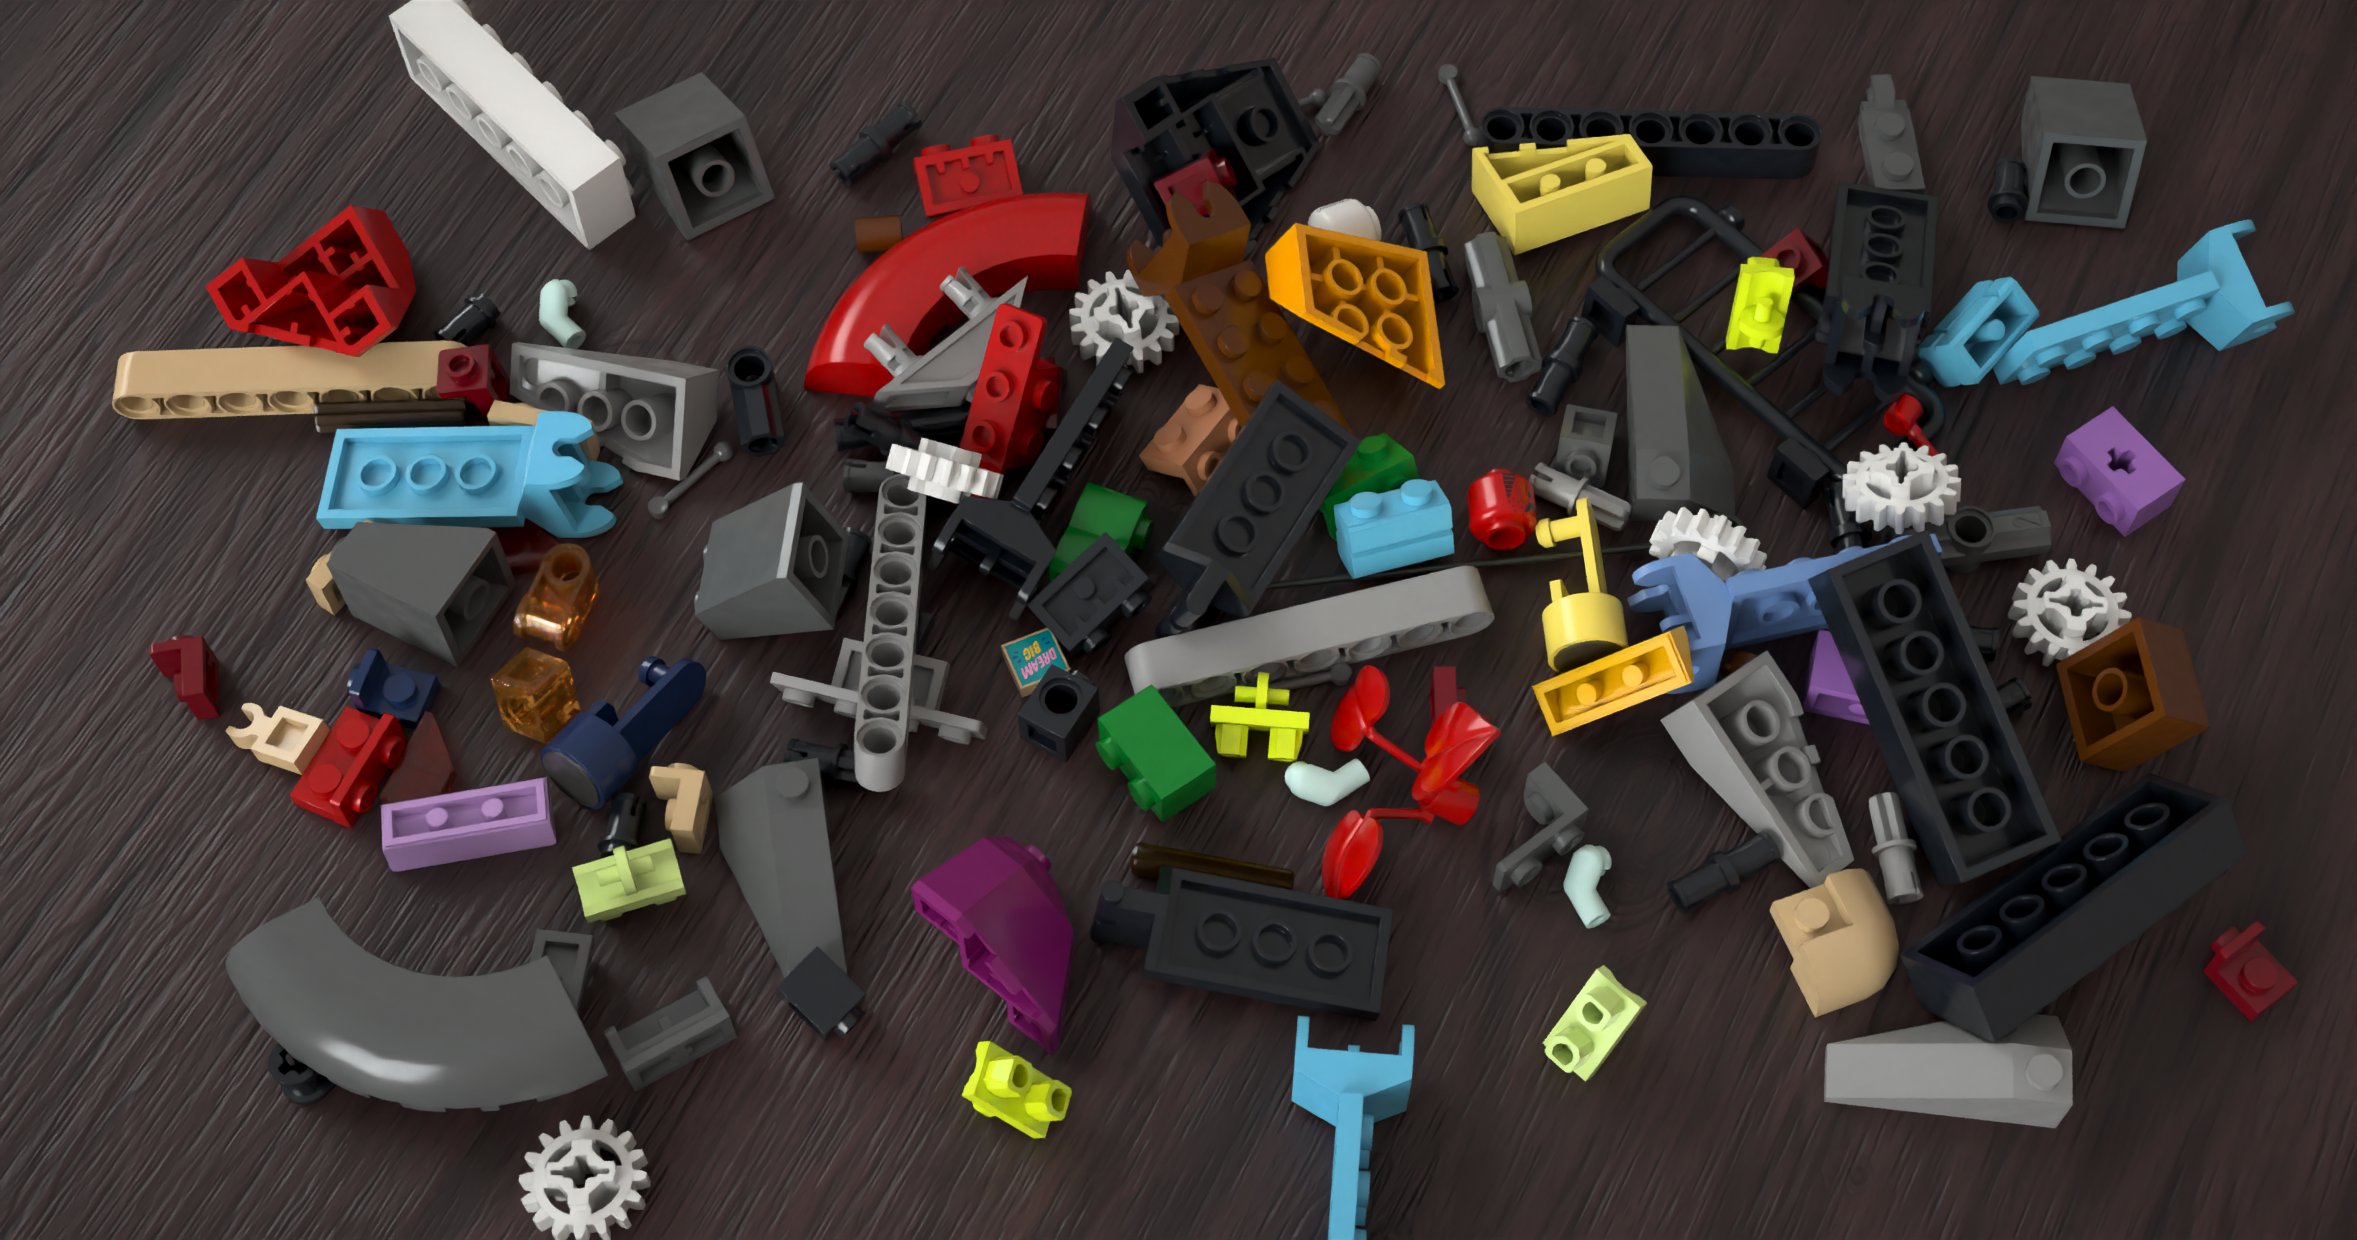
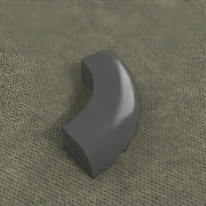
[225,897,609,1112]

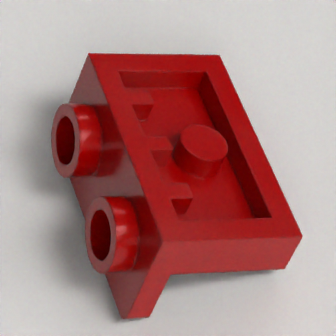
[913,135,1023,219]
[289,706,407,829]

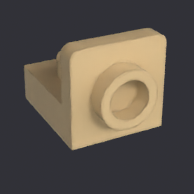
[649,763,713,854]

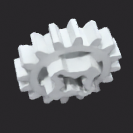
[1069,270,1180,373]
[885,437,1004,504]
[1842,443,1961,534]
[1649,507,1767,583]
[2008,558,2132,667]
[519,1116,651,1240]

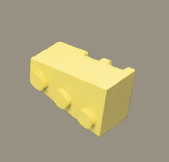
[1472,134,1653,256]

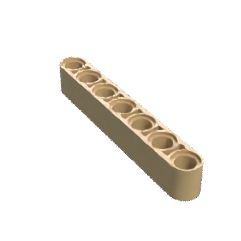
[112,340,468,420]

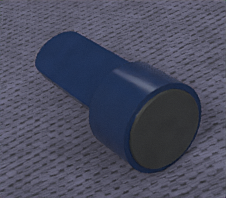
[540,656,706,809]

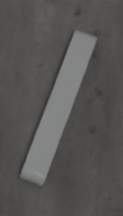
[854,474,927,792]
[1124,566,1495,708]

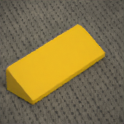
[1532,625,1694,736]

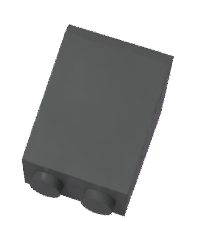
[614,72,775,241]
[2021,76,2147,229]
[694,482,849,640]
[326,522,517,667]

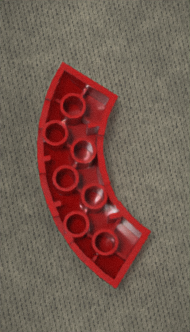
[804,192,1092,397]

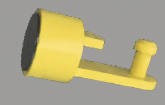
[1535,497,1629,673]

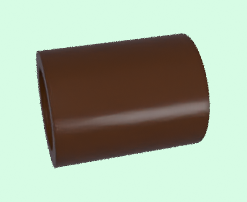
[855,215,903,253]

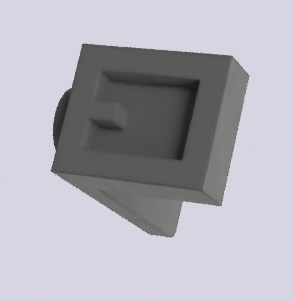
[1492,761,1589,893]

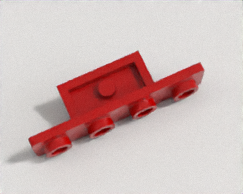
[948,304,1060,506]

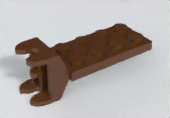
[1126,182,1353,433]

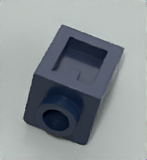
[347,647,441,731]

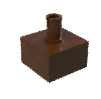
[2056,617,2210,773]

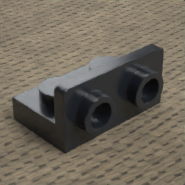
[1027,532,1156,658]

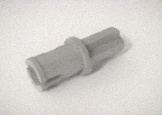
[1529,462,1632,531]
[1869,792,1924,905]

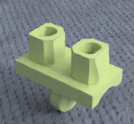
[572,839,686,923]
[1543,965,1647,1081]

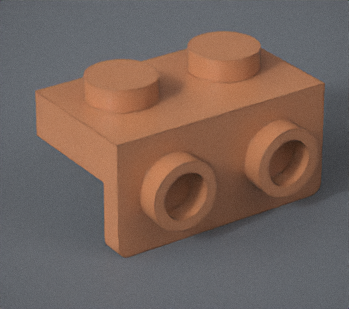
[1139,384,1241,497]

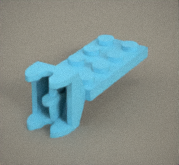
[1993,219,2295,385]
[316,411,624,538]
[1291,1016,1415,1240]

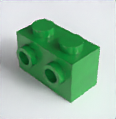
[1096,684,1216,823]

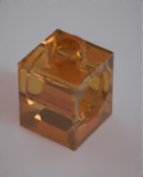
[491,647,581,744]

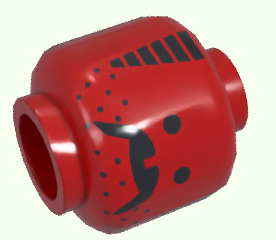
[1466,469,1538,550]

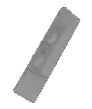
[770,638,988,745]

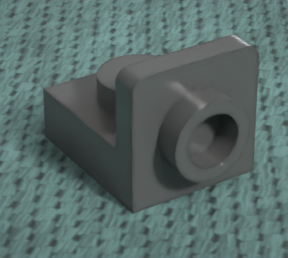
[1554,404,1618,488]

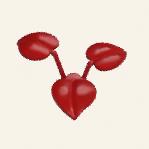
[1322,665,1502,900]

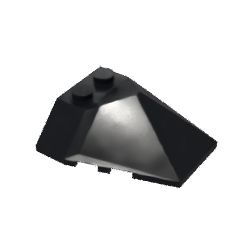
[1111,58,1320,259]

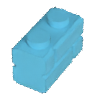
[1916,277,2040,387]
[1333,479,1454,579]

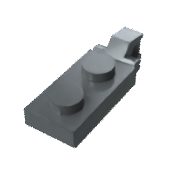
[1857,74,1925,194]

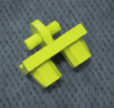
[1726,257,1795,354]
[1210,672,1310,762]
[962,1041,1072,1138]

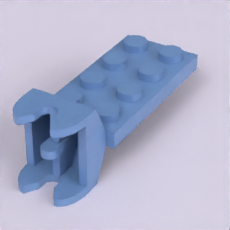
[1627,533,1943,694]

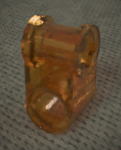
[513,543,600,652]

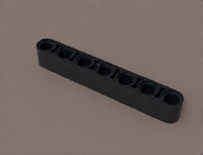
[1477,107,1823,179]

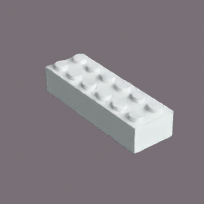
[389,0,636,250]

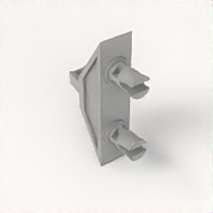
[864,266,1028,412]

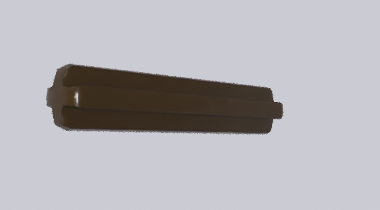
[313,398,469,433]
[1130,842,1295,890]

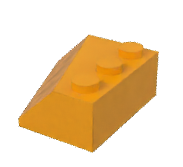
[1265,223,1445,389]

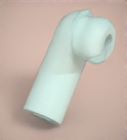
[539,279,586,349]
[1284,758,1370,806]
[1563,845,1612,929]

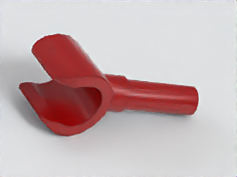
[1884,394,1939,457]

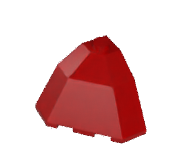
[205,205,417,357]

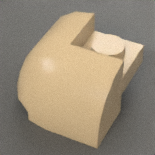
[1769,868,1899,1018]

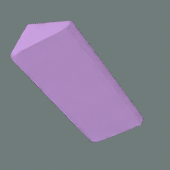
[381,777,557,872]

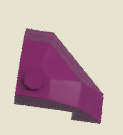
[911,836,1075,1055]

